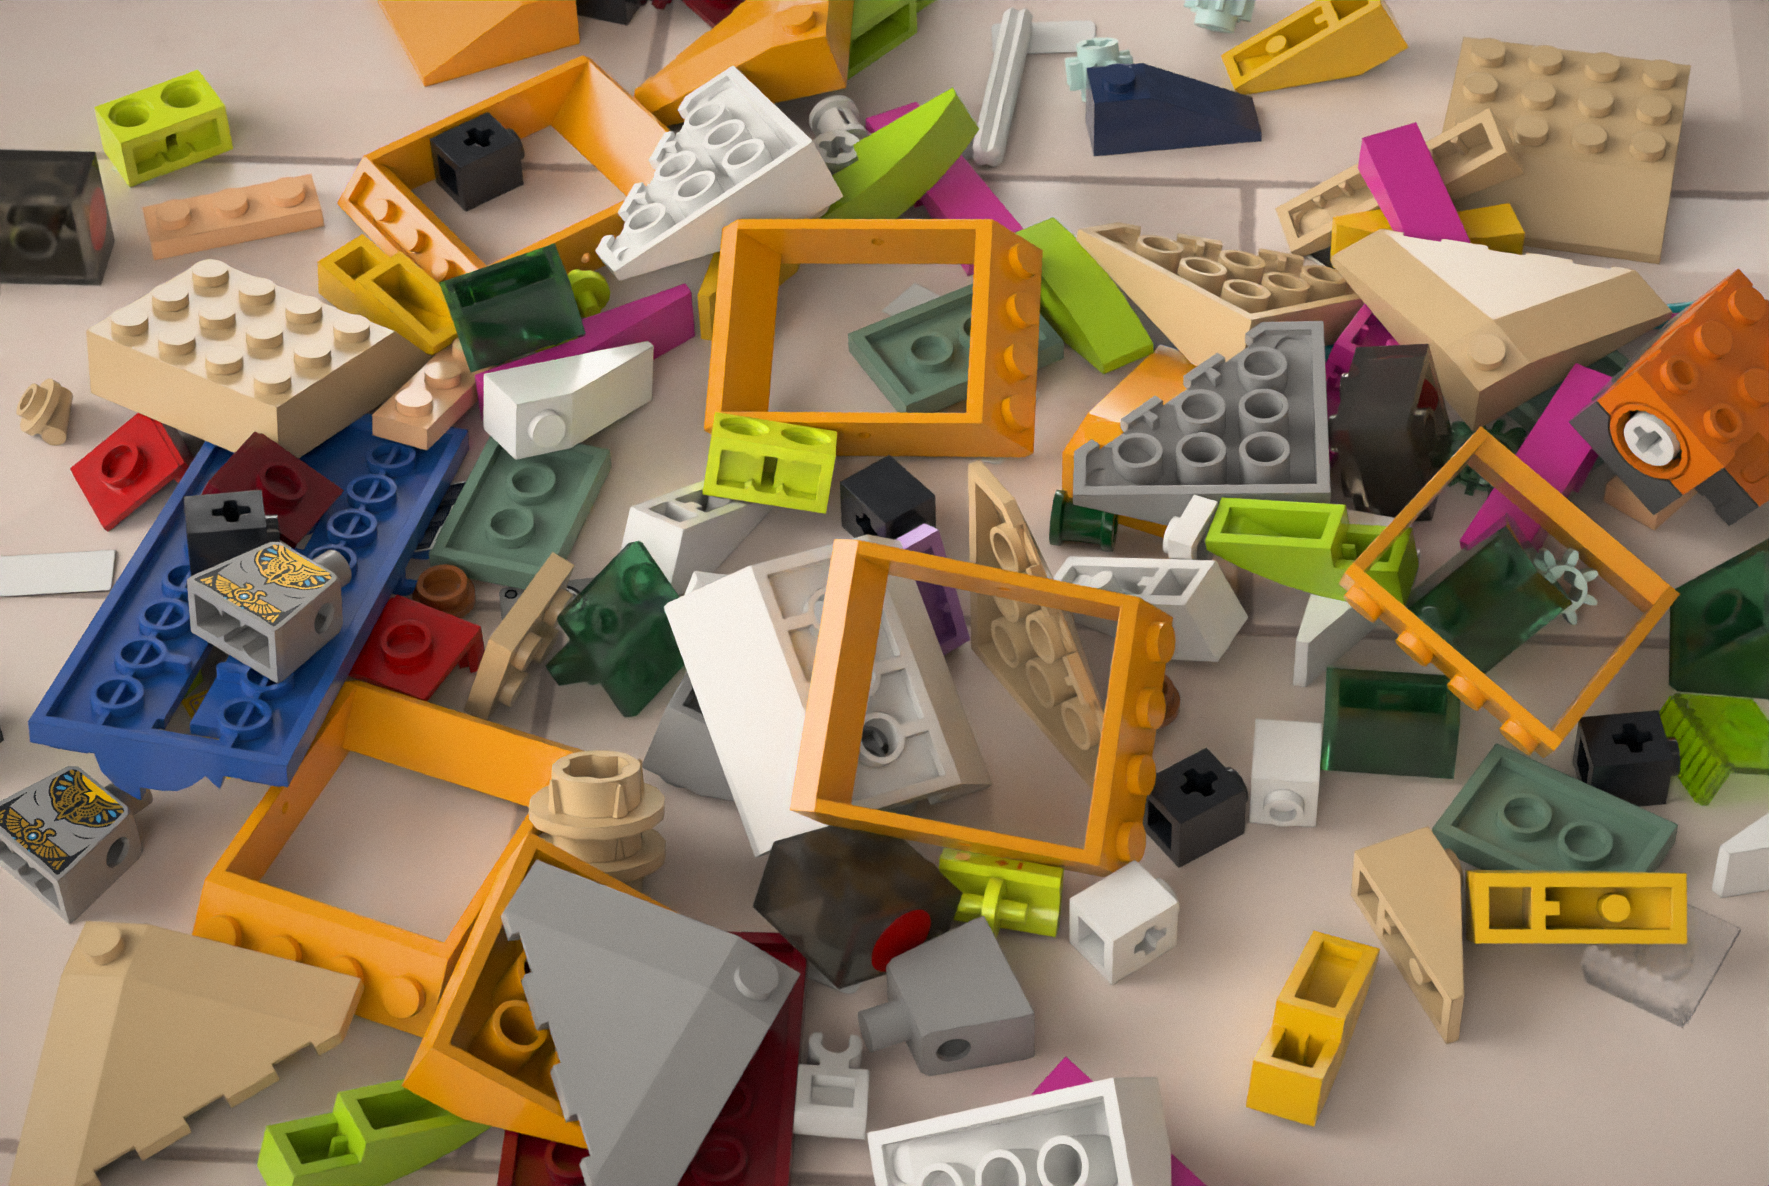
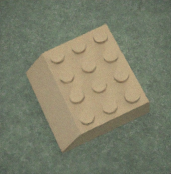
[1442,37,1691,264]
[86,258,432,459]

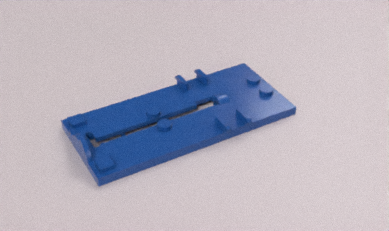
[28,414,469,800]

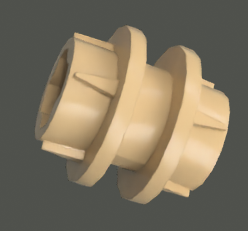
[529,750,666,893]

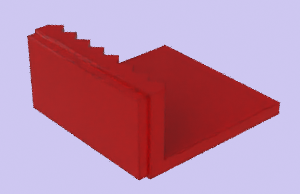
[70,413,194,532]
[348,594,485,702]

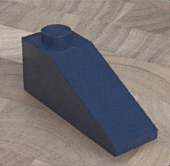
[1086,63,1262,156]

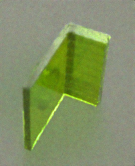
[1659,693,1769,806]

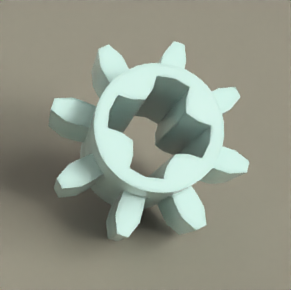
[1184,0,1255,33]
[1065,37,1133,102]
[1518,547,1599,625]

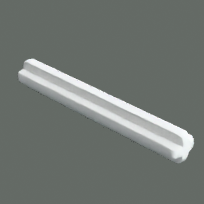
[972,7,1033,167]

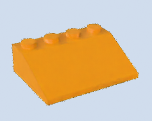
[377,0,580,87]
[401,832,677,1149]

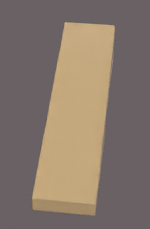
[1275,108,1525,256]

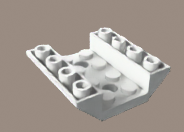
[664,535,992,858]

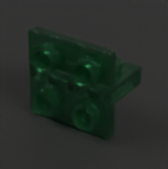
[545,541,685,718]

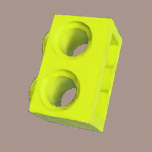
[94,70,233,187]
[702,412,837,514]

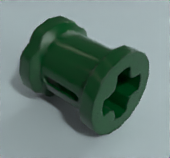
[1049,490,1119,552]

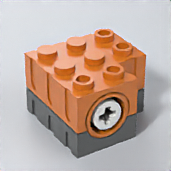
[1569,268,1769,526]

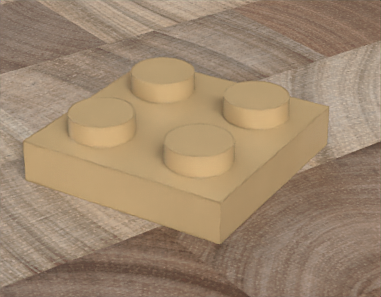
[464,552,575,721]

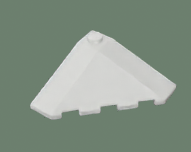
[595,65,844,281]
[867,1077,1171,1186]

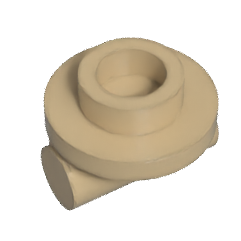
[16,378,73,445]

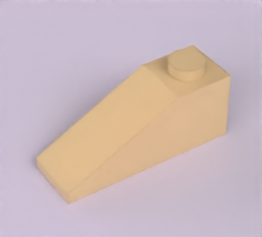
[1351,826,1464,1044]

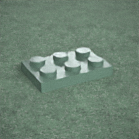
[848,283,1064,413]
[428,436,612,590]
[1432,743,1678,872]

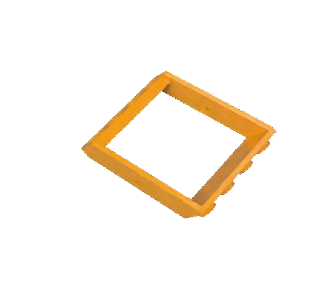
[337,55,676,328]
[704,219,1043,457]
[1338,426,1680,759]
[790,539,1175,878]
[192,680,584,1038]

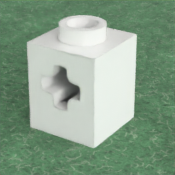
[1249,719,1323,827]
[1069,860,1180,985]

